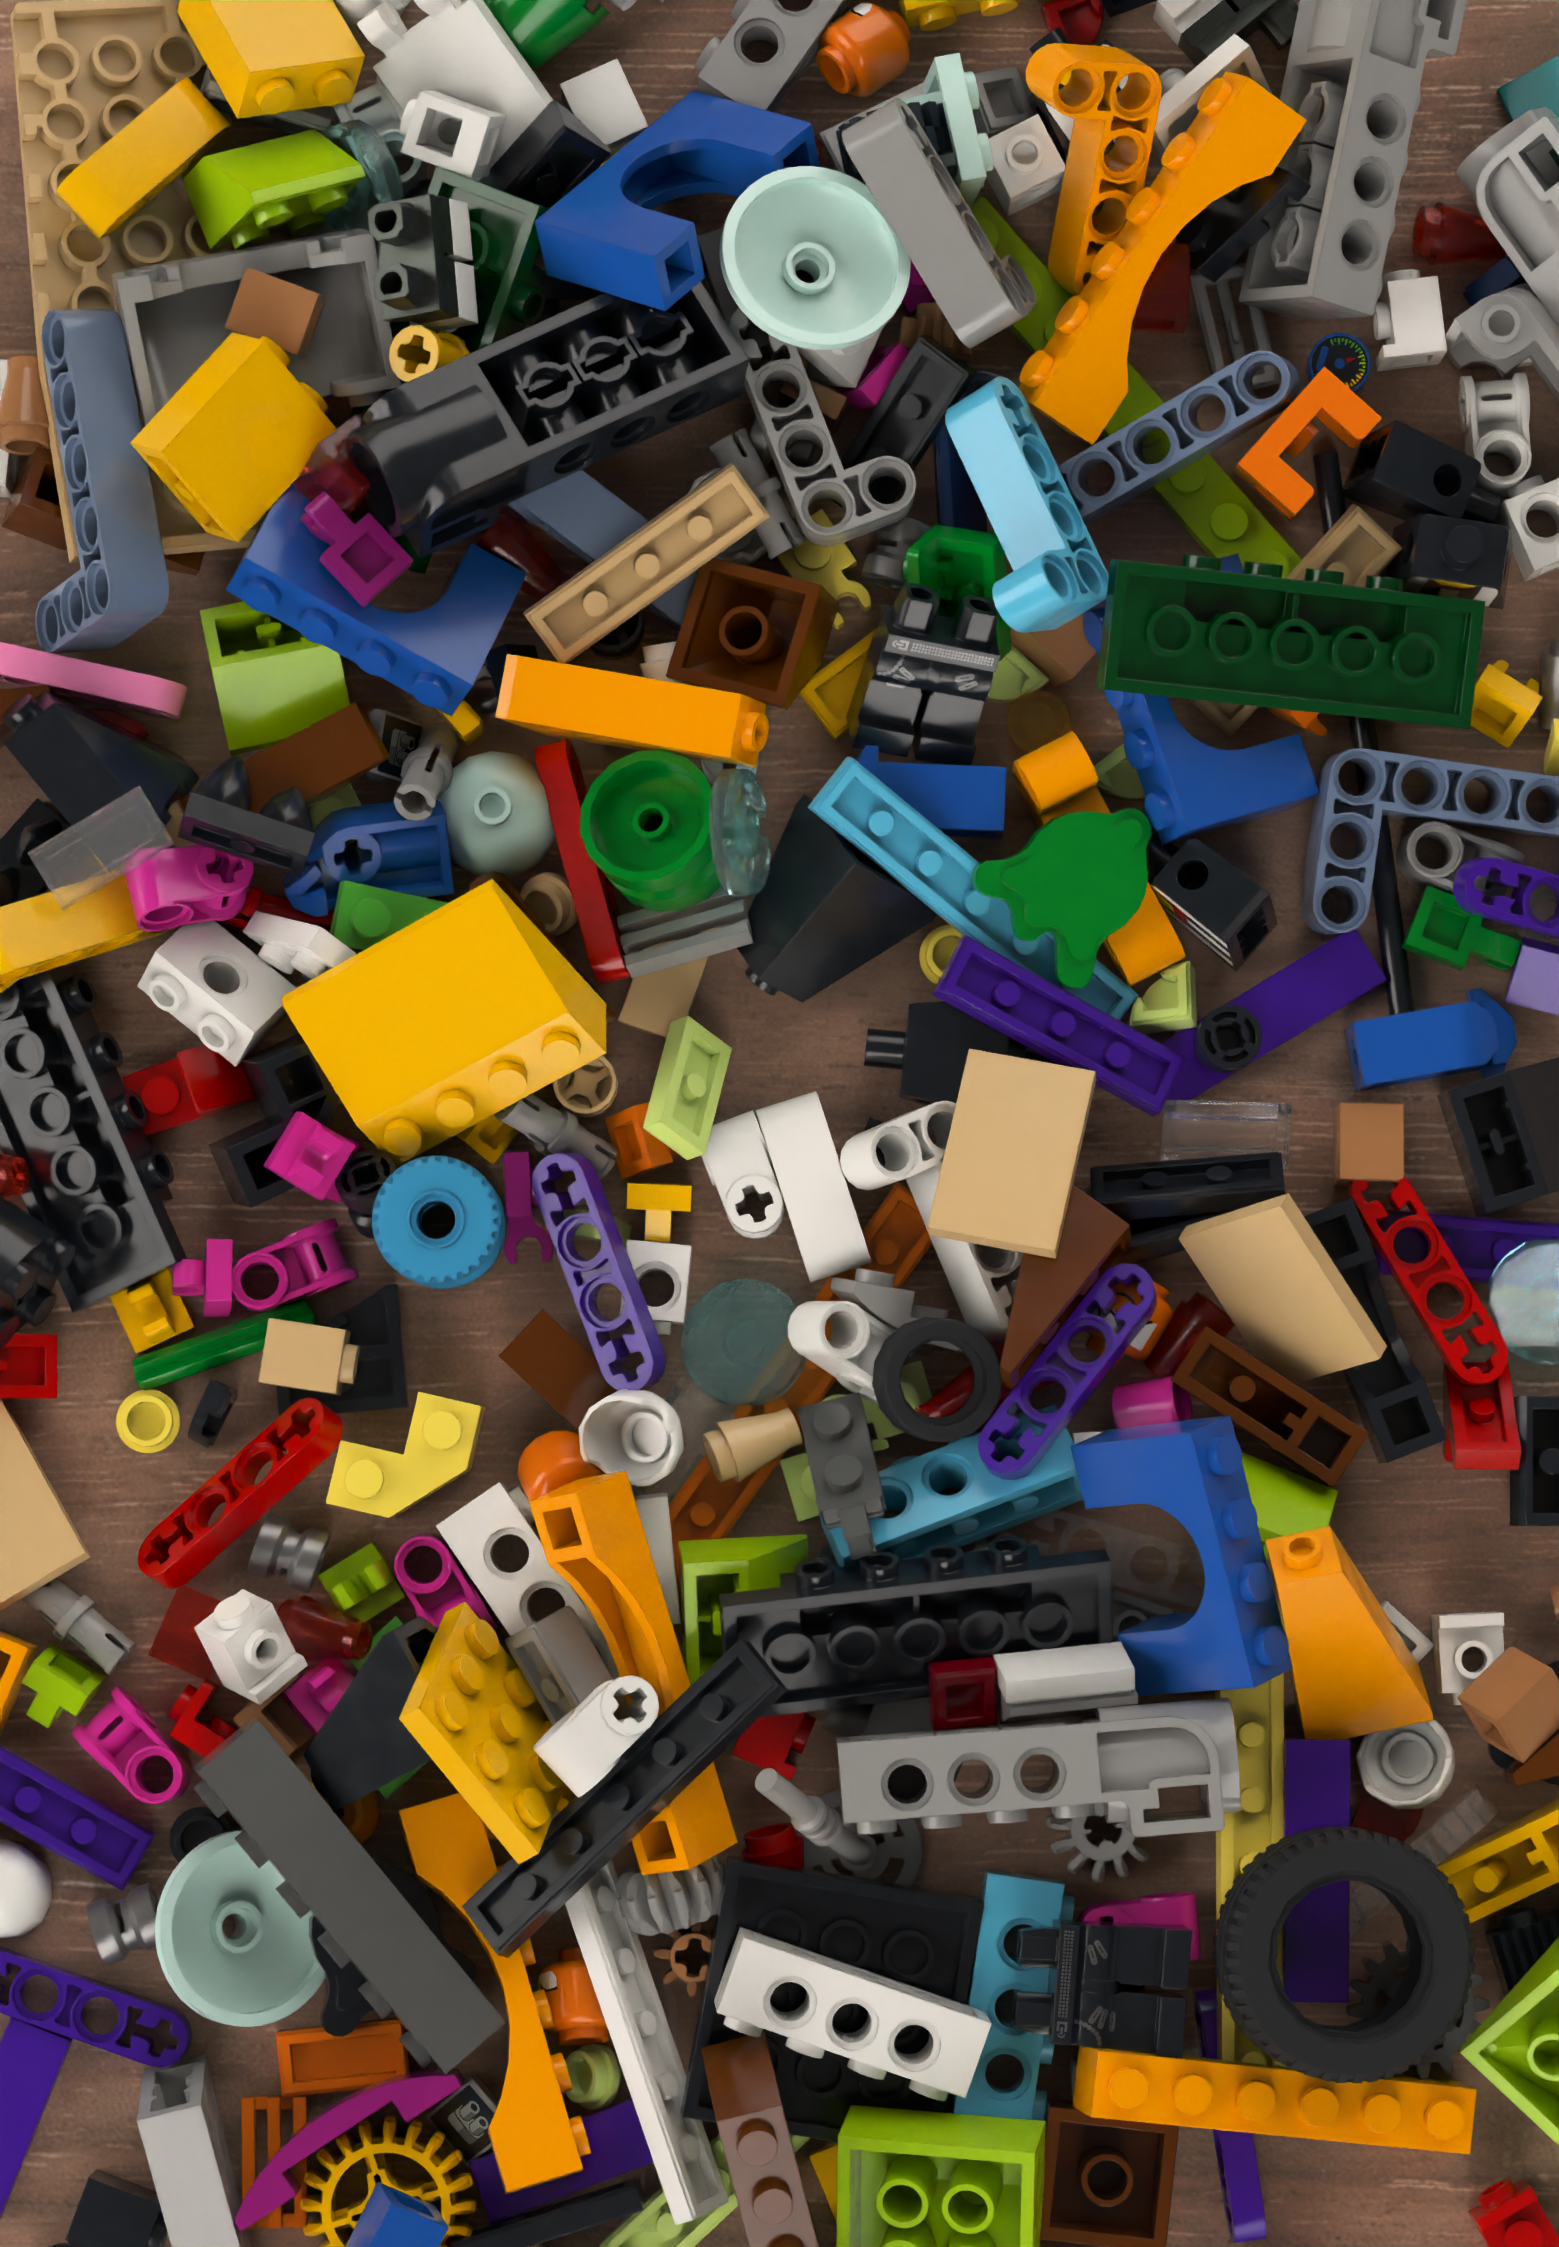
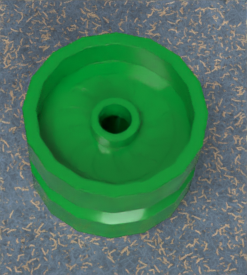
[580,750,739,911]

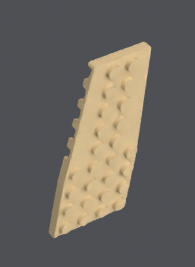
[10,0,266,563]

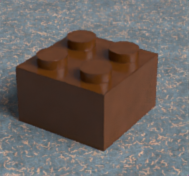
[1040,2098,1179,2247]

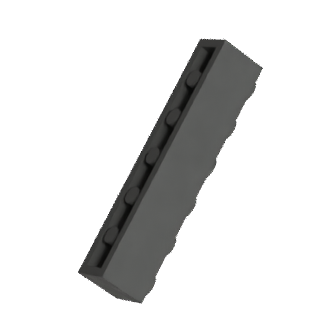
[192,1717,506,2074]

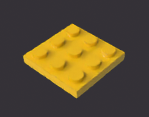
[399,1602,565,1864]

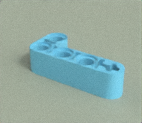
[945,376,1109,633]

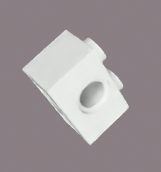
[137,921,296,1067]

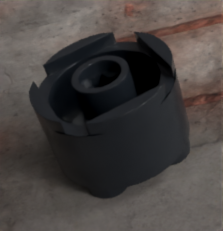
[0,1196,76,1348]

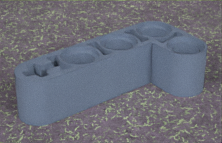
[502,470,699,632]

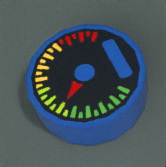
[1306,333,1371,393]

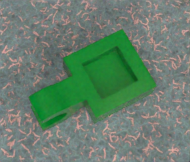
[1401,885,1522,972]

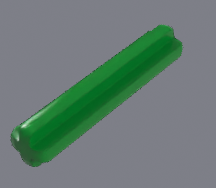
[132,1299,318,1390]

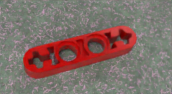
[535,738,630,985]
[1348,1174,1508,1386]
[137,1397,343,1589]

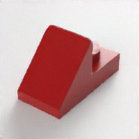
[122,1045,257,1138]
[1443,1362,1521,1470]

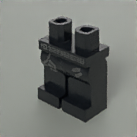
[846,582,1001,765]
[1011,1919,1192,2058]

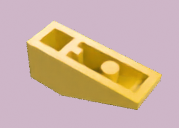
[1436,1798,1559,1923]

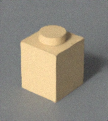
[258,1318,359,1396]

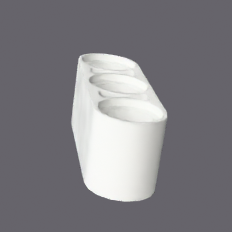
[755,1091,872,1283]

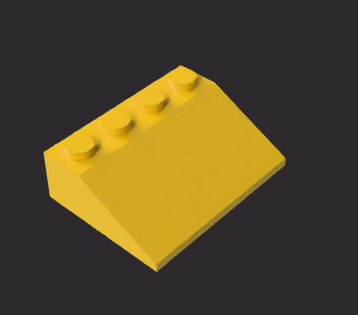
[282,879,606,1166]

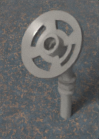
[755,1768,922,1886]

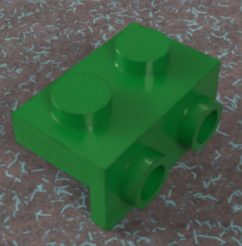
[903,524,1011,661]

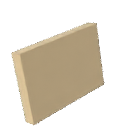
[927,1049,1096,1259]
[1178,1193,1387,1384]
[0,1399,91,1611]

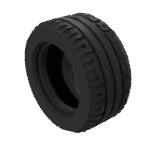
[1213,1826,1475,2083]

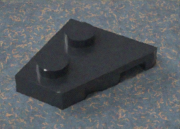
[1167,166,1311,283]
[276,1284,409,1416]

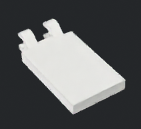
[357,0,553,181]

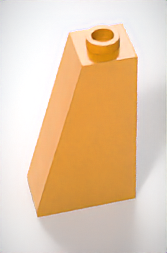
[495,654,769,767]
[1265,1526,1433,1739]

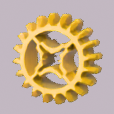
[300,2115,477,2247]

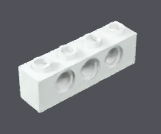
[436,1482,624,1697]
[714,1927,992,2101]

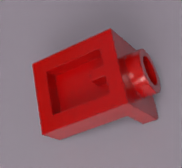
[0,1334,57,1399]
[168,1679,239,1757]
[1468,2178,1559,2247]

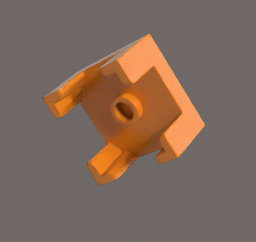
[1233,366,1382,522]

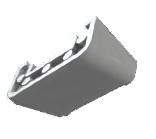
[111,228,401,427]
[1445,282,1559,401]

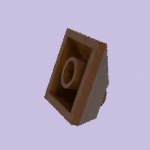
[666,558,839,710]

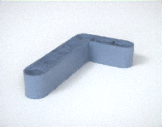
[35,309,169,653]
[958,350,1300,526]
[1300,748,1559,935]

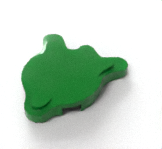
[971,808,1152,988]

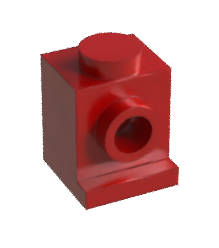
[732,1712,816,1780]

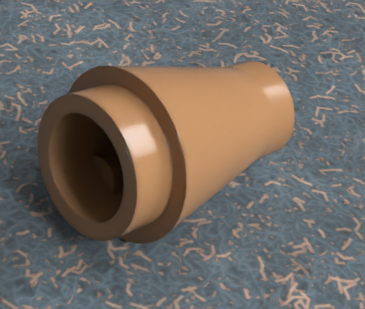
[0,355,51,455]

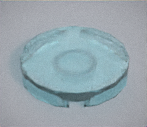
[321,119,404,246]
[709,768,771,897]
[1486,1238,1559,1365]
[681,1278,807,1407]

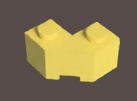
[326,1392,485,1518]

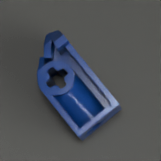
[856,745,1006,839]
[283,799,454,917]
[1344,988,1517,1092]

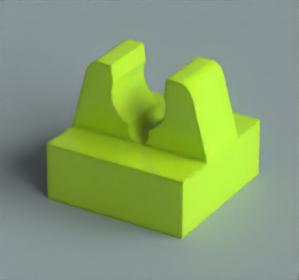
[318,1542,407,1631]
[21,1643,106,1728]

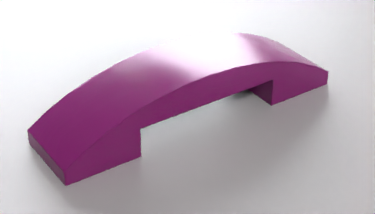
[234,2069,465,2231]

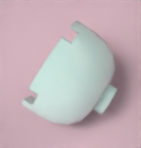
[437,751,556,878]

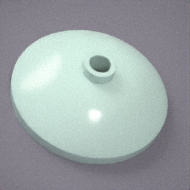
[719,166,911,350]
[155,1830,325,2027]

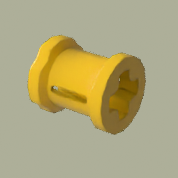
[389,325,470,382]

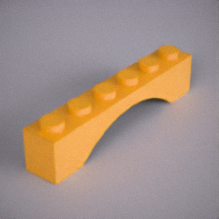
[1018,71,1307,445]
[529,1470,738,1875]
[399,1793,591,2194]
[1072,2046,1477,2155]

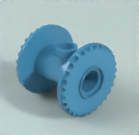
[372,1156,506,1289]

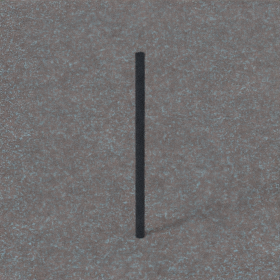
[1313,452,1415,1015]

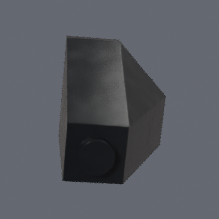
[0,690,199,873]
[737,794,938,1003]
[303,1616,438,1812]

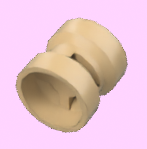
[553,1056,618,1119]

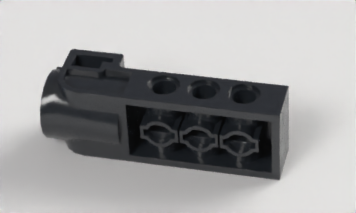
[347,281,749,558]

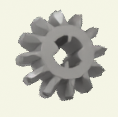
[1046,1803,1155,1882]
[616,1855,724,1937]

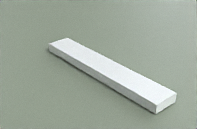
[565,1859,729,2225]

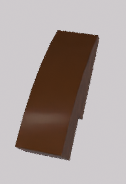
[499,1309,685,1489]

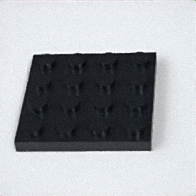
[680,1856,984,2142]

